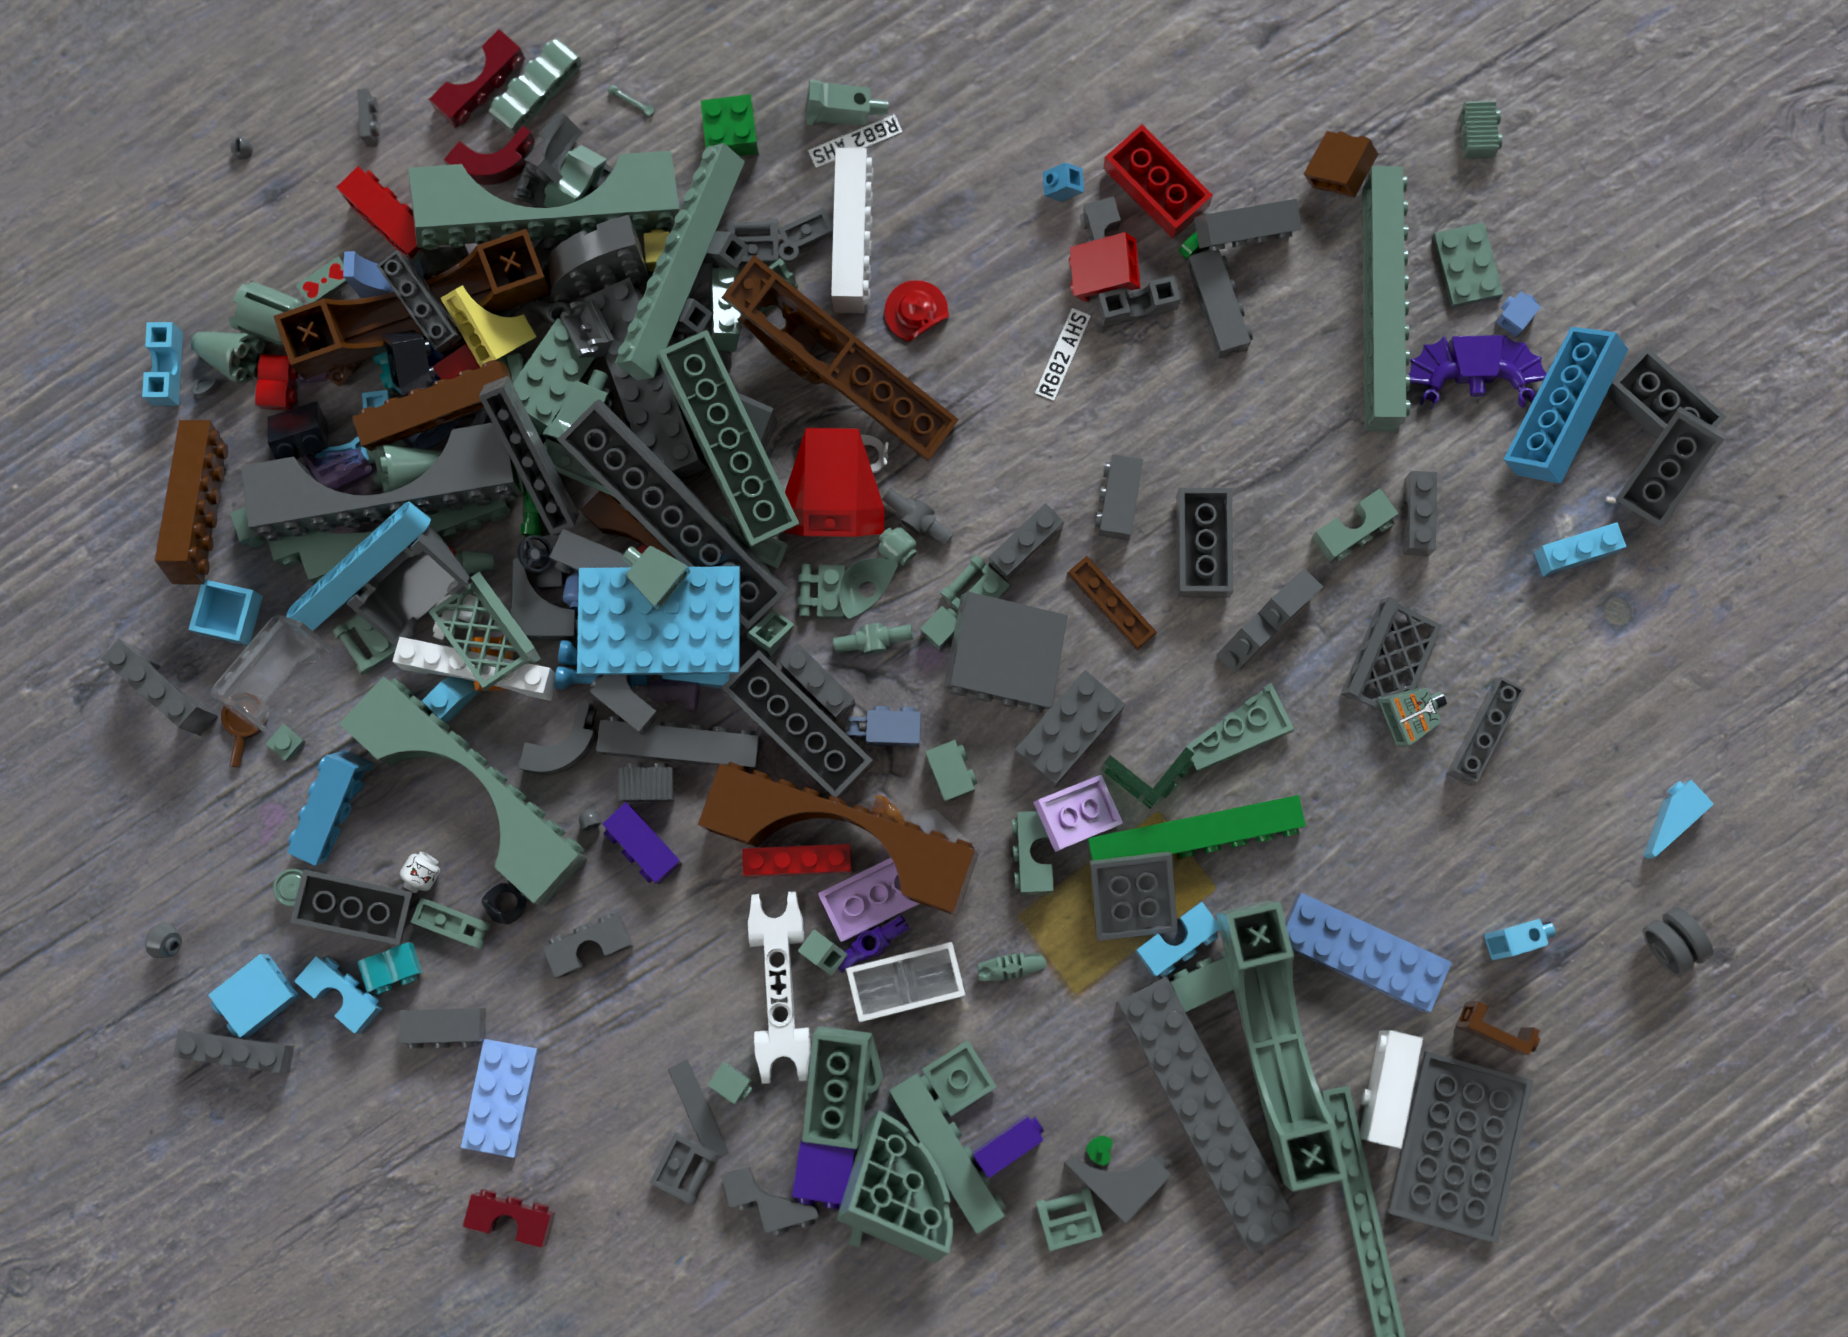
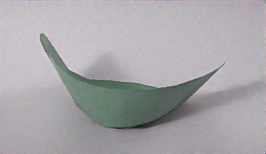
[839,558,898,619]

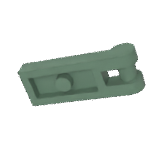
[410,897,491,949]

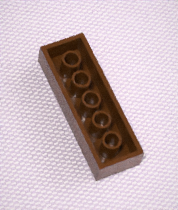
[155,420,228,585]

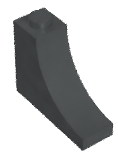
[511,558,578,640]
[1065,1154,1171,1223]

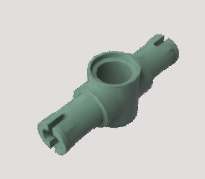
[833,623,914,654]

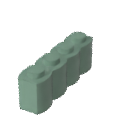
[489,38,582,135]

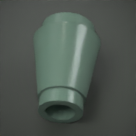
[456,550,494,575]

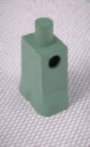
[805,79,888,126]
[543,370,610,444]

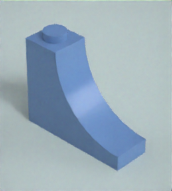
[343,251,428,298]

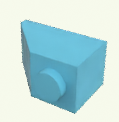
[422,676,479,723]

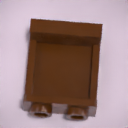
[1455,1001,1540,1055]

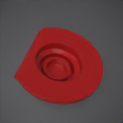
[884,280,949,342]

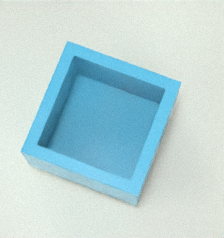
[188,580,263,646]

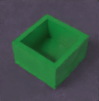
[700,94,759,156]

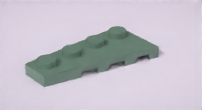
[1185,683,1294,773]

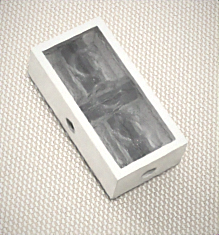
[846,942,965,1022]

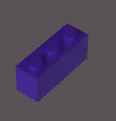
[602,802,682,884]

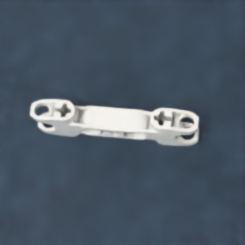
[748,892,811,1084]

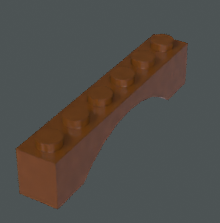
[580,491,677,560]

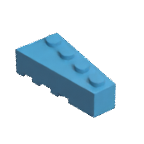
[287,750,374,866]

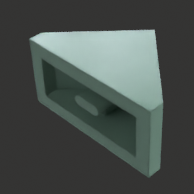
[746,610,794,657]

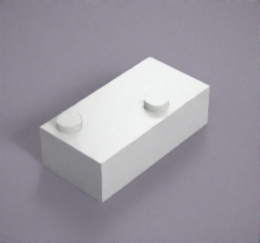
[1359,1030,1423,1148]

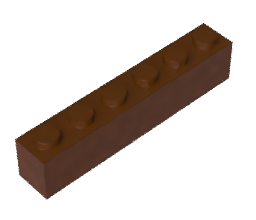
[352,360,513,451]

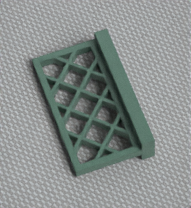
[428,572,541,691]

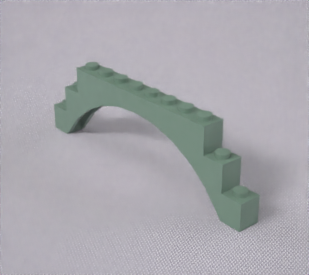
[230,434,539,584]

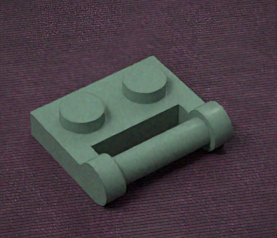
[940,555,1010,610]
[333,615,397,675]
[1036,1187,1103,1251]

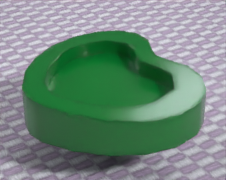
[1086,1135,1113,1165]

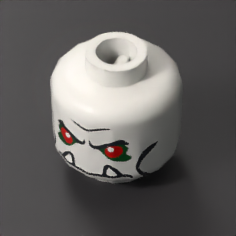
[399,851,440,893]

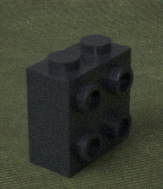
[267,401,328,460]

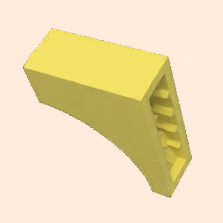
[441,286,536,367]

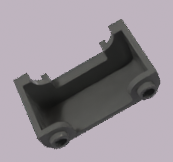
[347,524,469,646]

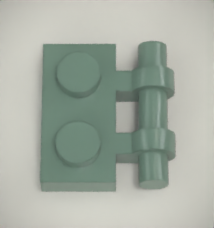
[797,564,845,619]

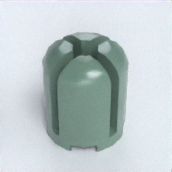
[229,280,304,346]

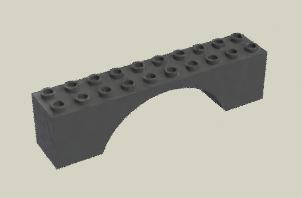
[241,423,524,541]

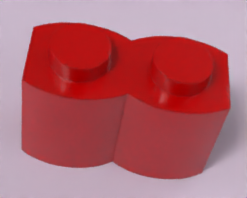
[255,354,300,411]

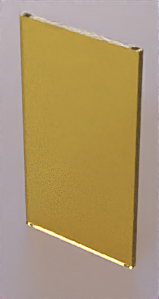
[1017,811,1217,994]

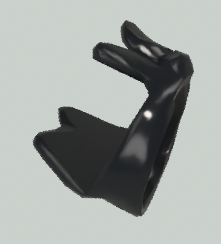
[481,880,526,925]

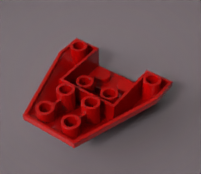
[783,428,884,537]

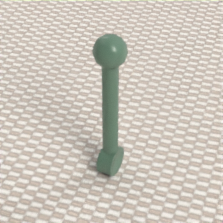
[608,85,654,117]

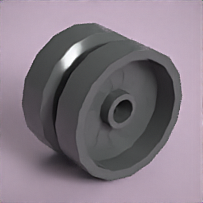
[1642,906,1714,977]

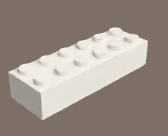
[831,148,873,313]

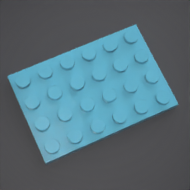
[577,566,740,675]

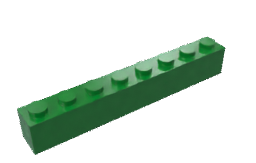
[1086,795,1306,861]

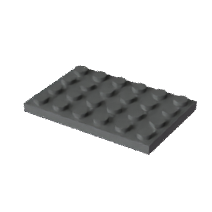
[1387,1051,1534,1243]

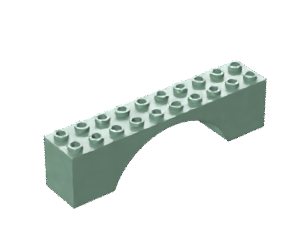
[408,151,679,250]
[339,676,587,906]
[1216,901,1347,1191]

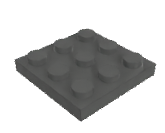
[1089,851,1178,941]

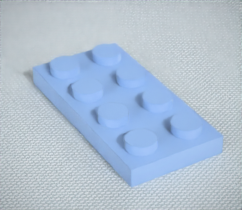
[461,1039,539,1158]

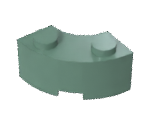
[544,145,607,208]

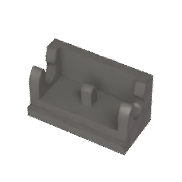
[560,299,614,358]

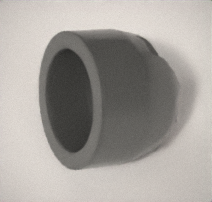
[230,137,253,159]
[579,809,602,831]

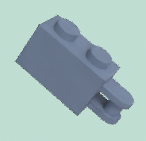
[846,706,921,747]

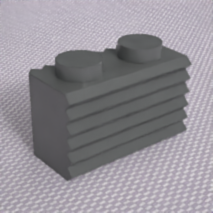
[618,763,675,802]

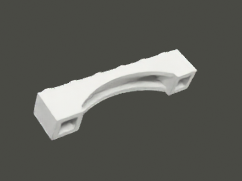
[392,637,556,701]

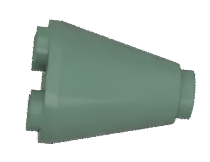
[191,331,265,384]
[377,444,442,493]

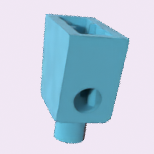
[1483,919,1555,960]

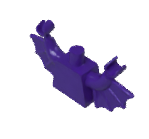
[1408,335,1547,409]

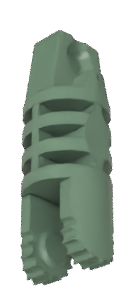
[977,952,1047,981]

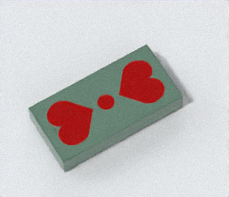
[296,256,348,304]

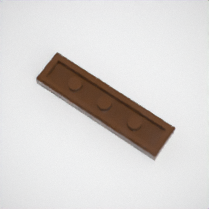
[1067,555,1157,651]

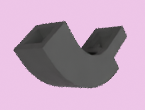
[518,700,598,775]

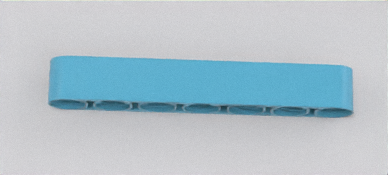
[286,502,431,633]

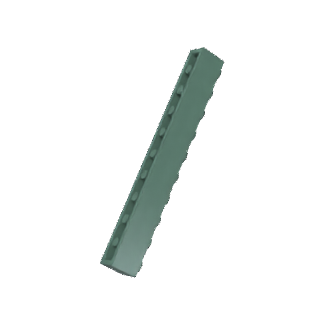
[615,143,745,380]

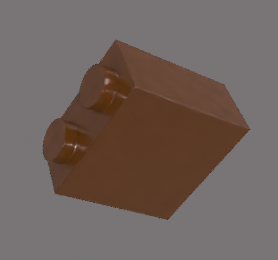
[1304,131,1378,197]

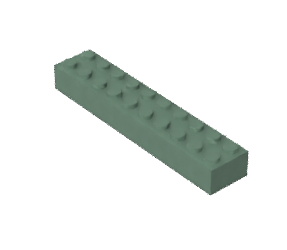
[1362,166,1410,432]

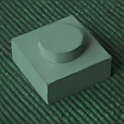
[266,724,305,762]

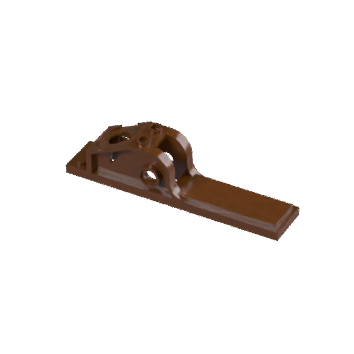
[721,255,959,461]

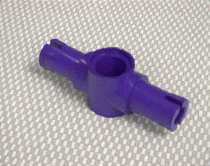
[838,914,910,973]

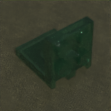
[1100,747,1195,809]

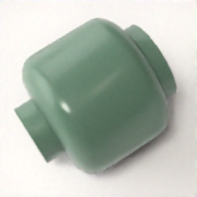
[878,528,917,566]

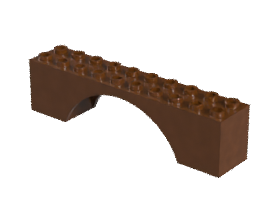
[273,229,550,380]
[698,762,979,917]

